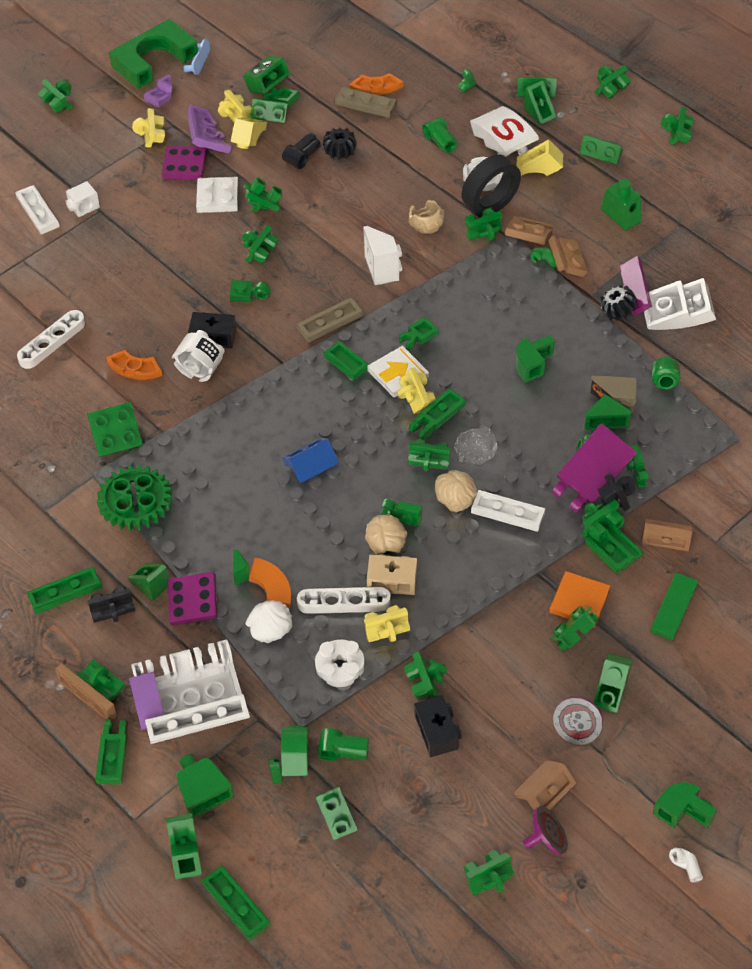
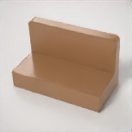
[642,519,692,551]
[514,760,576,811]

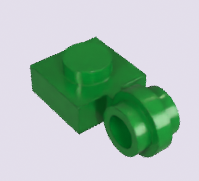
[229,280,271,302]

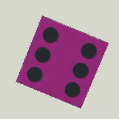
[162,146,207,180]
[168,571,218,626]

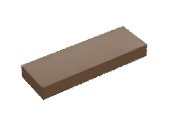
[55,663,117,721]

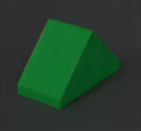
[524,80,557,125]
[584,394,631,430]
[128,564,169,601]

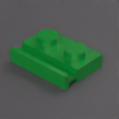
[585,524,643,575]

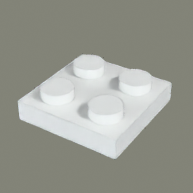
[196,177,238,213]

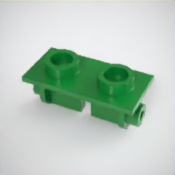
[517,77,557,97]
[580,134,623,165]
[550,606,599,652]

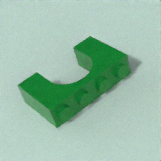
[109,18,198,89]

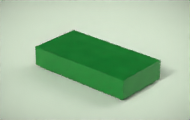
[324,341,369,381]

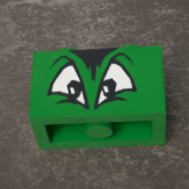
[243,56,290,94]

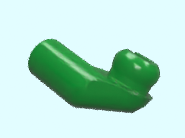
[458,69,476,92]
[530,248,557,268]

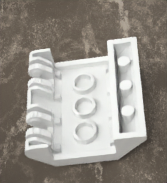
[131,639,250,744]

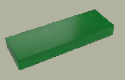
[27,566,102,615]
[650,573,698,641]
[201,865,271,942]

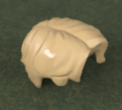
[409,200,444,234]
[435,470,477,512]
[365,515,407,555]

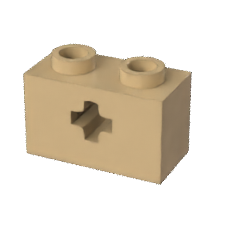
[367,554,417,595]

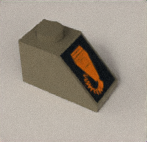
[590,375,636,412]

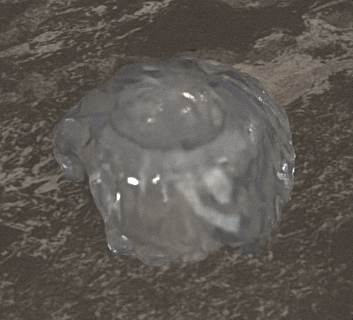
[454,426,498,466]

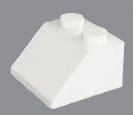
[363,226,402,285]

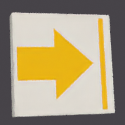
[367,346,429,398]

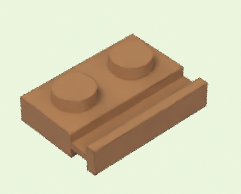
[505,216,553,245]
[549,235,588,277]

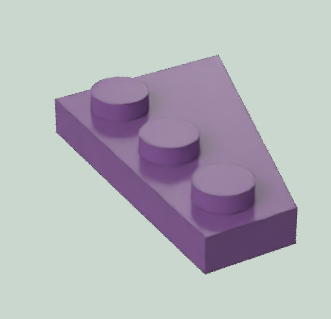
[187,104,232,154]

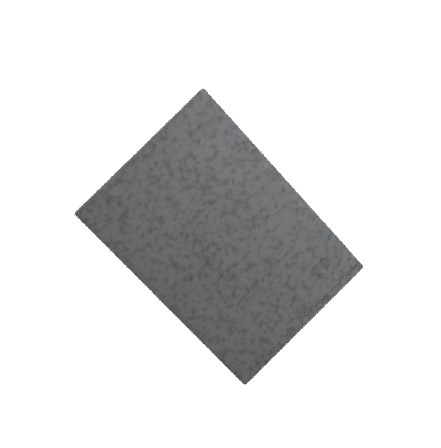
[94,236,739,727]

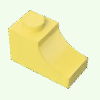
[231,117,267,149]
[516,139,563,176]

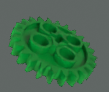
[97,464,172,531]

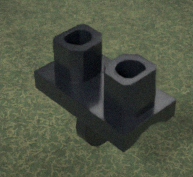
[597,473,636,511]
[87,586,135,623]

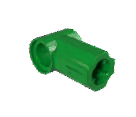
[422,117,457,154]
[317,728,369,761]

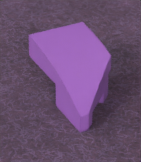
[144,74,172,108]

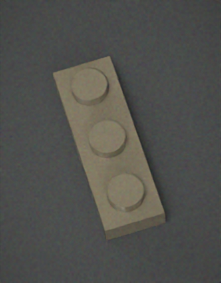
[335,87,397,118]
[297,298,363,343]

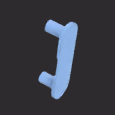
[184,39,210,75]

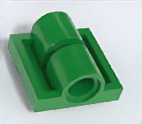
[87,402,143,457]

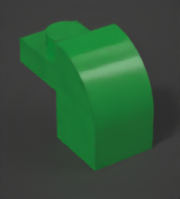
[515,335,555,383]
[281,725,309,776]
[653,782,717,829]
[166,813,202,879]

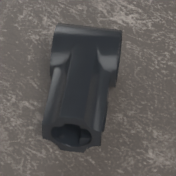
[282,133,320,169]

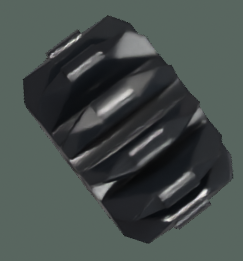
[323,127,357,159]
[600,284,637,321]

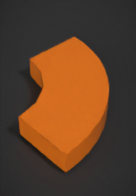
[349,73,404,95]
[106,350,163,380]
[249,558,292,609]

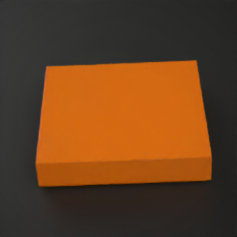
[549,571,611,628]

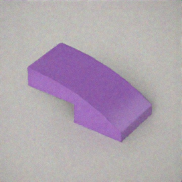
[129,672,164,730]

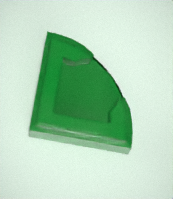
[268,758,283,784]

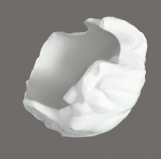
[246,600,292,643]

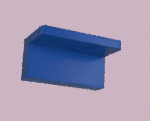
[282,438,339,483]

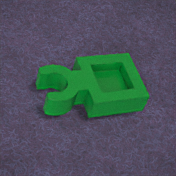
[263,87,300,108]
[399,317,439,350]
[626,445,649,488]
[381,499,422,527]

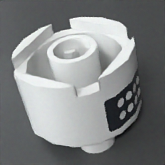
[172,330,225,382]

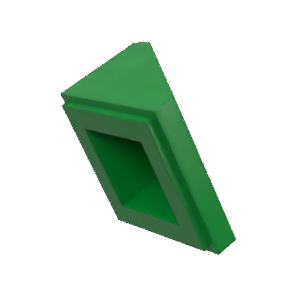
[233,549,250,586]

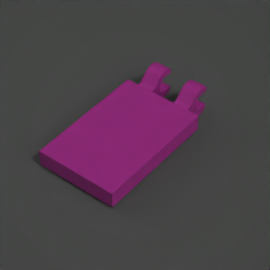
[551,423,637,513]

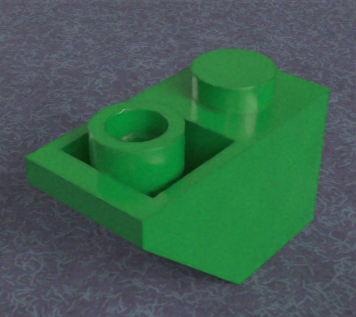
[594,653,633,713]

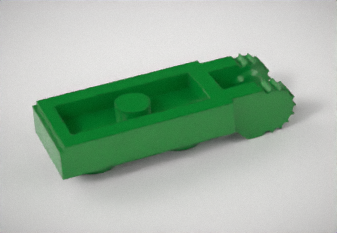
[409,388,466,440]
[95,719,128,784]

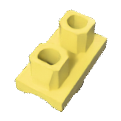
[218,90,251,122]
[132,108,165,148]
[397,368,436,414]
[364,605,410,642]

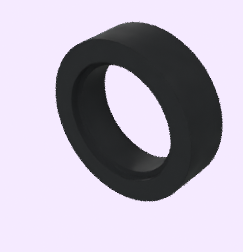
[462,154,521,217]

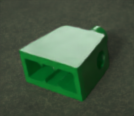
[600,179,641,231]
[176,754,234,818]

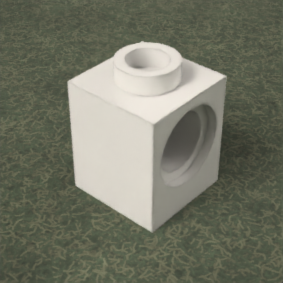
[66,181,100,217]

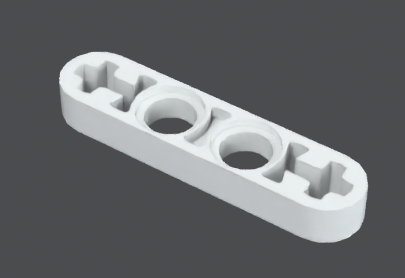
[17,310,85,369]
[297,587,391,614]

